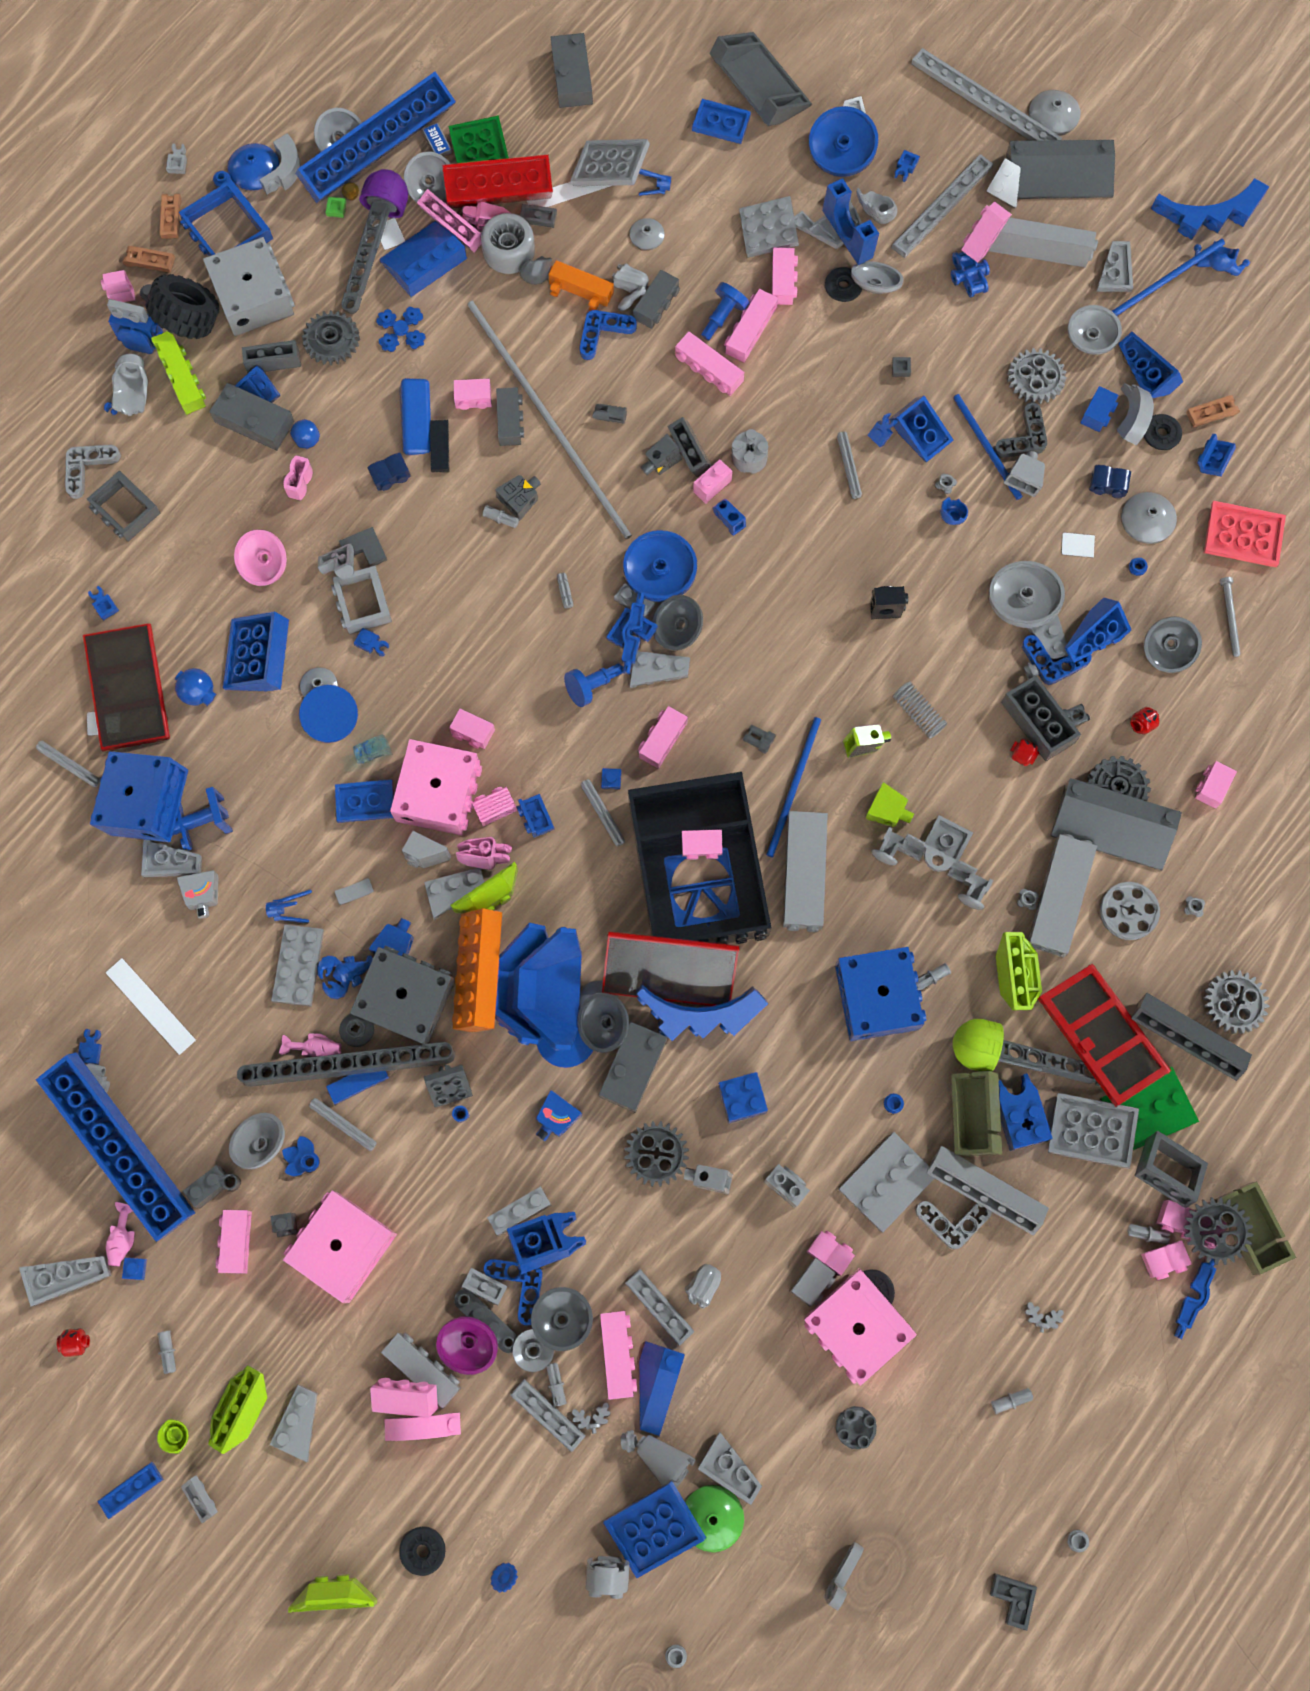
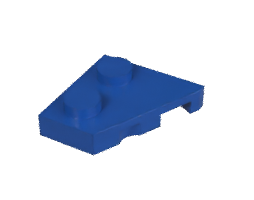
[235,366,281,403]

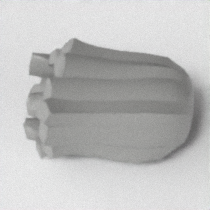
[612,263,649,293]
[685,1264,721,1309]

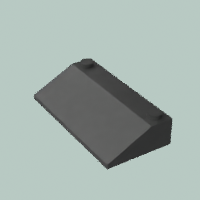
[709,32,812,126]
[1006,140,1115,199]
[1051,778,1182,871]

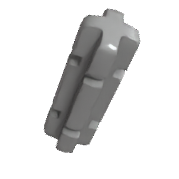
[557,573,573,609]

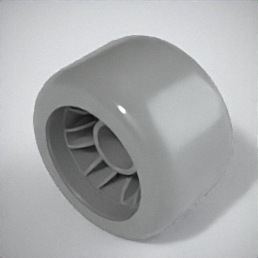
[481,213,535,274]

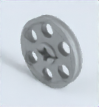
[1100,882,1160,940]

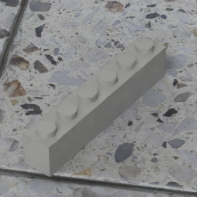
[927,1146,1049,1236]

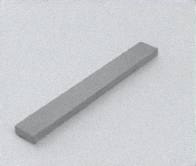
[892,154,993,258]

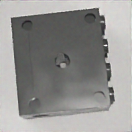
[350,945,455,1044]

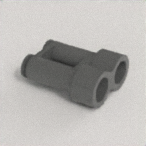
[1063,704,1090,726]
[743,725,776,754]

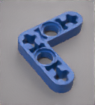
[580,310,637,360]
[1022,635,1092,685]
[484,1259,543,1325]

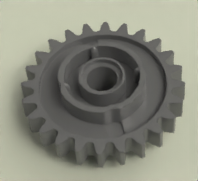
[302,310,360,366]

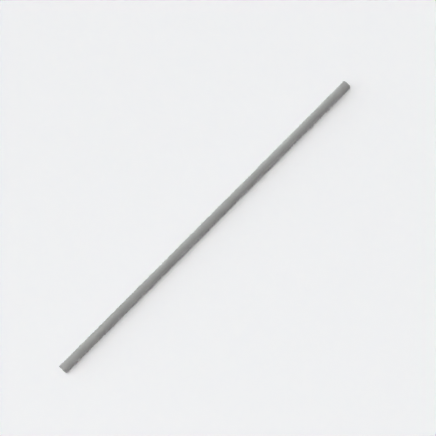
[467,301,632,540]

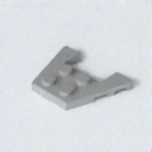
[794,198,862,249]

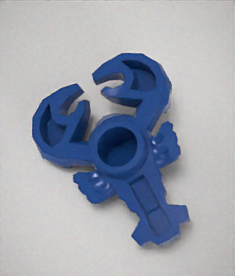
[317,956,373,999]

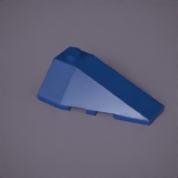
[1119,332,1183,398]
[1065,598,1132,663]
[639,1341,685,1436]

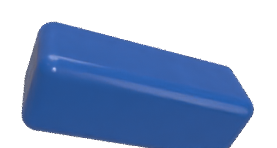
[399,378,431,455]

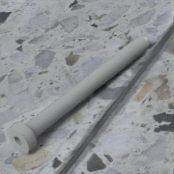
[1220,577,1241,657]

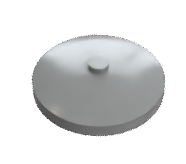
[989,561,1065,628]

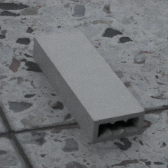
[988,218,1098,268]
[783,811,828,932]
[1028,834,1097,958]

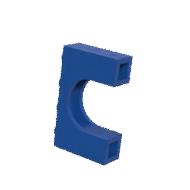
[822,178,879,265]

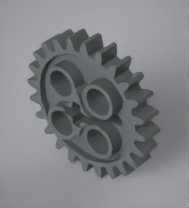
[624,1121,689,1187]
[1183,1197,1254,1265]

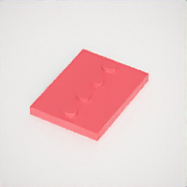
[1204,501,1286,568]

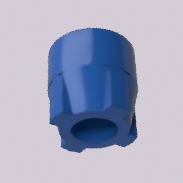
[452,1106,469,1123]

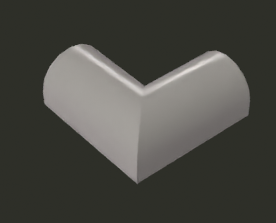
[318,543,354,579]

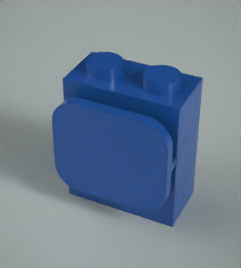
[108,314,164,354]

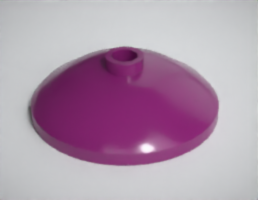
[436,1317,498,1375]

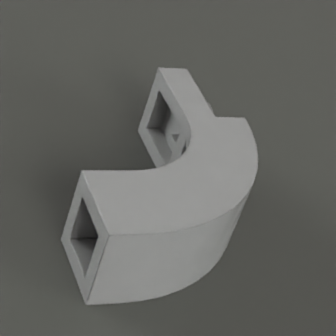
[260,133,300,195]
[1117,383,1154,446]

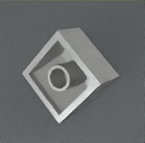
[402,831,451,869]

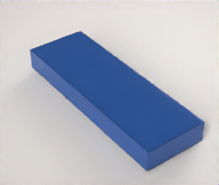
[326,1063,389,1105]
[97,1462,164,1519]

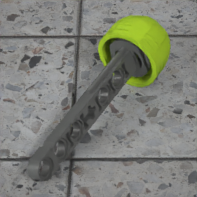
[953,1019,1118,1087]

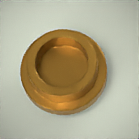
[342,182,359,200]

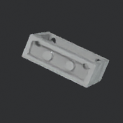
[331,566,392,634]

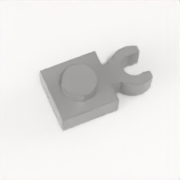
[166,144,187,174]

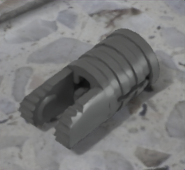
[592,404,627,424]

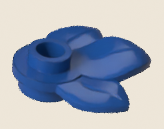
[282,1136,320,1176]

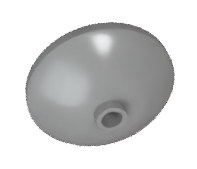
[1029,90,1081,136]
[314,108,362,152]
[404,152,450,203]
[851,261,904,294]
[1068,305,1122,355]
[1121,492,1177,544]
[229,1113,285,1169]

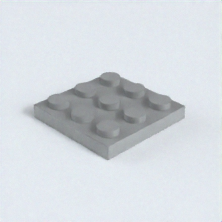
[739,196,799,258]

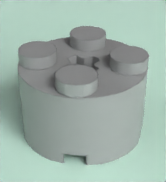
[732,429,768,474]
[586,1556,630,1599]

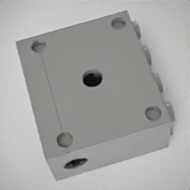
[203,237,295,336]

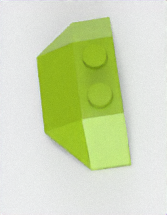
[450,862,518,914]
[996,932,1042,1010]
[208,1365,267,1454]
[288,1574,377,1613]

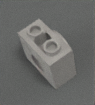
[764,1164,810,1208]

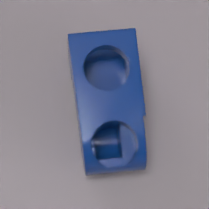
[712,499,746,536]

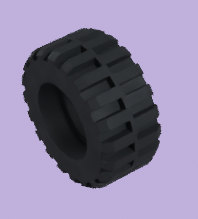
[145,274,220,339]

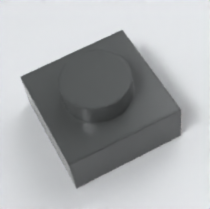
[892,357,911,377]

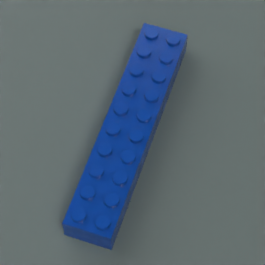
[295,71,456,204]
[35,1053,196,1242]

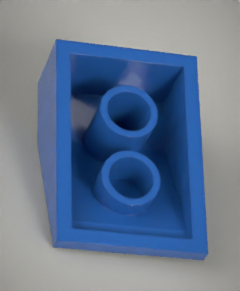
[889,396,954,462]

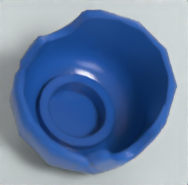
[290,419,320,449]
[940,497,968,525]

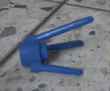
[638,169,672,196]
[266,890,312,923]

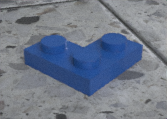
[606,607,658,649]

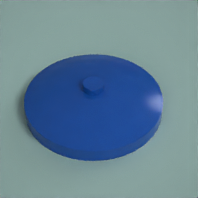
[809,106,878,177]
[623,530,697,602]

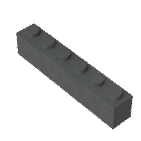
[1131,993,1252,1081]

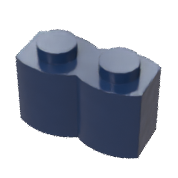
[367,453,411,491]
[1089,465,1131,498]

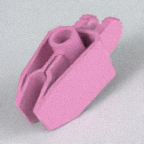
[462,202,510,231]
[456,837,512,870]

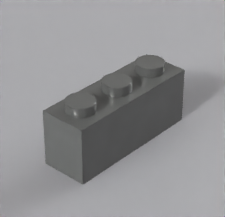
[633,270,680,329]
[242,340,301,373]
[496,387,524,446]
[667,417,712,477]

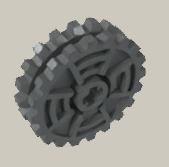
[1087,756,1151,801]

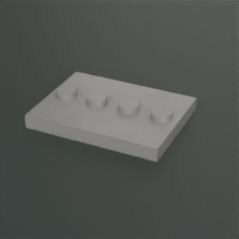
[570,139,650,186]
[1048,1093,1139,1169]
[838,1132,935,1233]

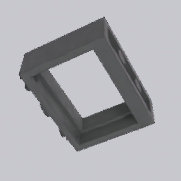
[87,470,161,542]
[1135,1131,1208,1209]

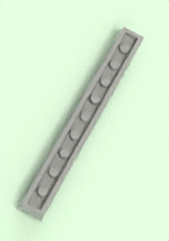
[912,48,1062,141]

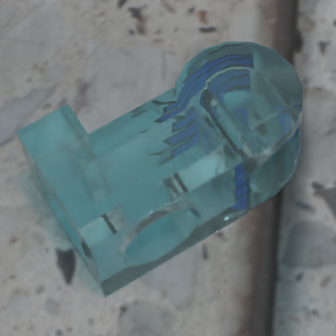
[353,734,392,764]

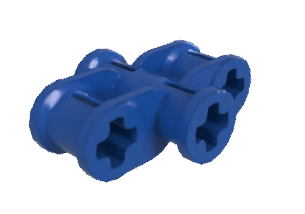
[951,252,990,298]

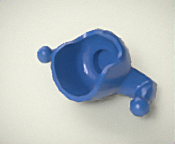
[1194,241,1250,276]

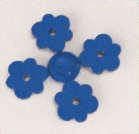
[377,307,426,352]

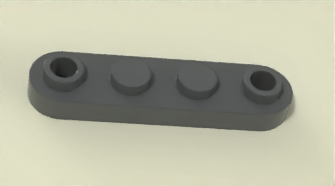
[454,1289,518,1353]

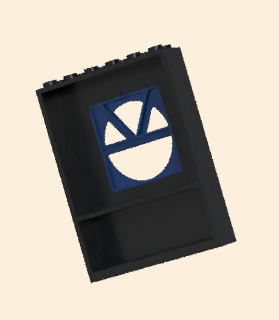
[628,772,772,957]

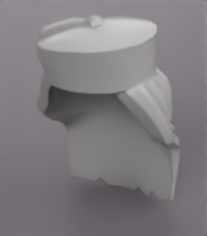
[857,188,897,224]
[112,354,148,416]

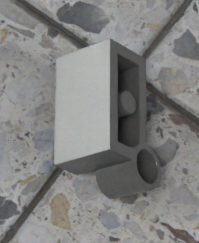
[183,1165,241,1208]

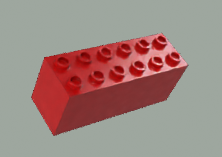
[442,154,553,209]

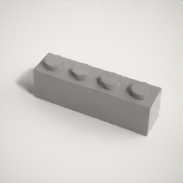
[381,1332,461,1409]

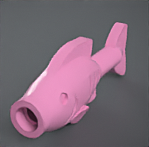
[279,1033,342,1057]
[106,1202,135,1266]

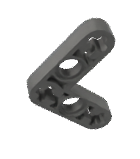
[994,402,1047,458]

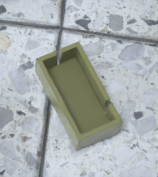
[951,1071,1002,1156]
[1214,1181,1297,1275]

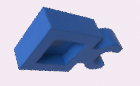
[894,150,920,182]
[868,413,898,447]
[88,586,119,621]
[354,628,389,656]
[78,1029,102,1065]

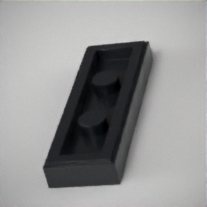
[430,420,450,473]

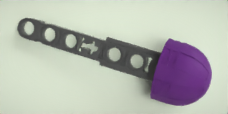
[341,169,408,314]

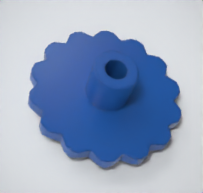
[490,1563,518,1593]

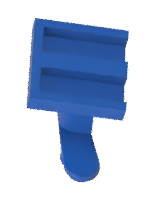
[172,787,233,850]

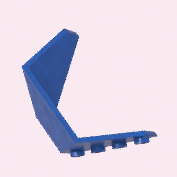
[495,923,549,1045]
[512,927,582,1051]

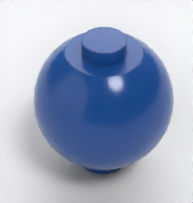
[175,668,217,706]

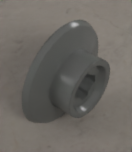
[339,1014,375,1047]

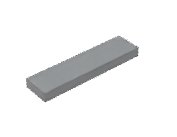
[625,1269,695,1346]
[510,1379,586,1452]

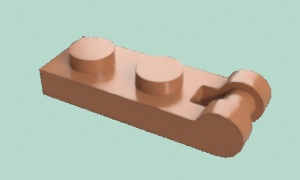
[160,194,182,239]
[123,246,175,273]
[1186,395,1240,428]

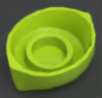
[157,1419,189,1454]

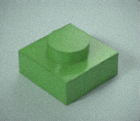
[326,197,346,218]

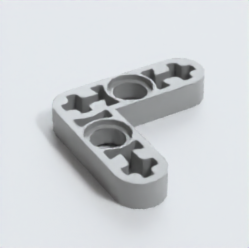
[65,445,121,499]
[915,1201,992,1249]
[824,1542,864,1610]

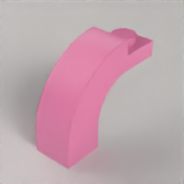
[384,1413,461,1441]

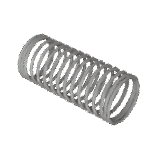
[893,681,947,738]

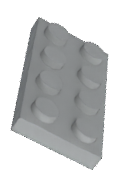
[271,925,324,1007]

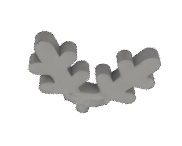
[1025,1302,1064,1333]
[572,1403,611,1434]

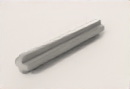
[837,431,862,499]
[36,741,100,787]
[581,779,625,847]
[309,1098,377,1151]

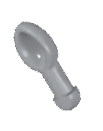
[618,286,646,311]

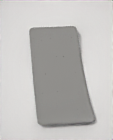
[335,878,374,905]

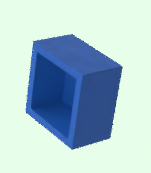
[718,1072,768,1123]

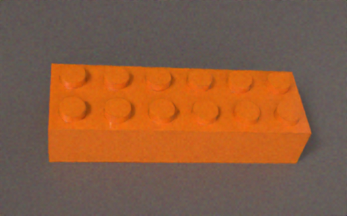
[452,908,502,1032]

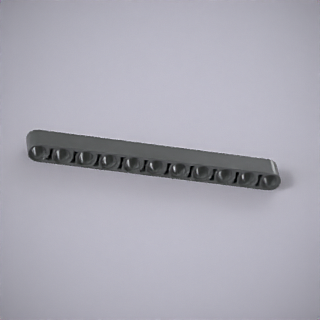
[237,1042,455,1087]

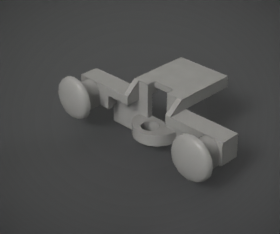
[871,815,994,910]

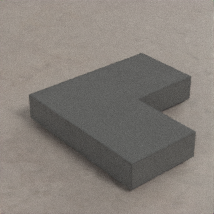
[339,527,387,567]
[990,1573,1037,1631]

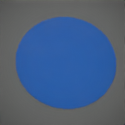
[299,685,358,743]
[537,1031,593,1068]

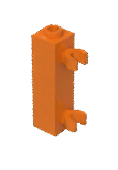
[548,260,614,311]

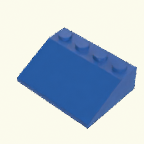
[379,221,467,297]
[223,611,289,692]

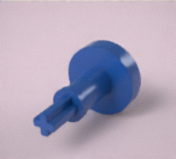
[701,282,749,341]
[564,663,623,707]

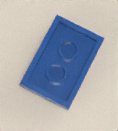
[692,99,751,144]
[335,779,394,823]

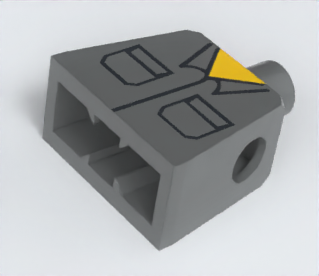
[640,434,682,476]
[495,475,541,521]

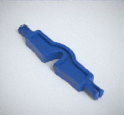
[622,592,645,675]
[1174,1258,1216,1340]

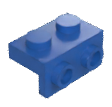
[1197,434,1236,477]
[516,794,555,838]

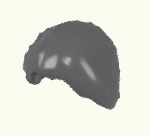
[519,256,552,285]

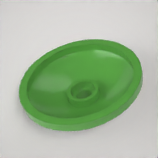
[685,1485,744,1552]

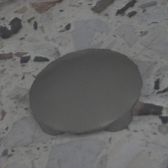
[836,1406,877,1449]

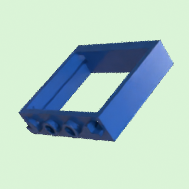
[179,180,273,256]

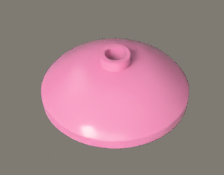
[234,530,287,586]

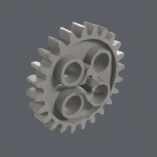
[1007,348,1067,404]
[1203,970,1270,1034]

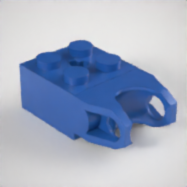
[999,1073,1053,1151]
[507,1212,586,1274]

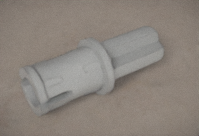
[483,505,519,528]
[916,963,951,990]
[1127,1224,1170,1245]
[157,1331,176,1374]
[547,1363,567,1407]
[991,1388,1033,1414]

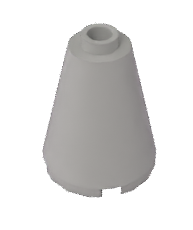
[636,1435,695,1488]

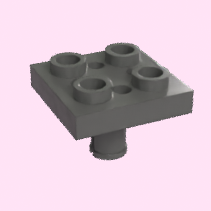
[424,1065,473,1107]

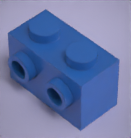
[1080,386,1119,432]

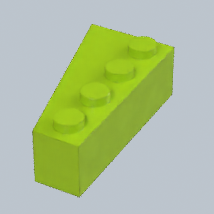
[151,331,206,415]

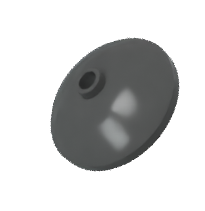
[652,595,703,651]
[1144,616,1202,673]
[577,993,629,1053]
[531,1287,593,1351]

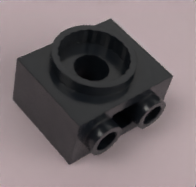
[870,586,908,620]

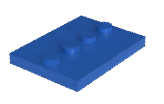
[603,1481,706,1578]

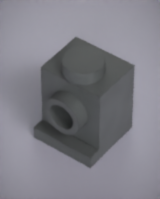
[270,1212,298,1237]

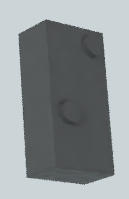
[550,33,593,108]
[210,383,295,451]
[1001,676,1081,762]
[599,1022,667,1113]

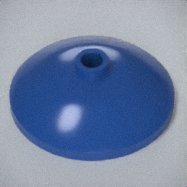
[228,143,280,190]

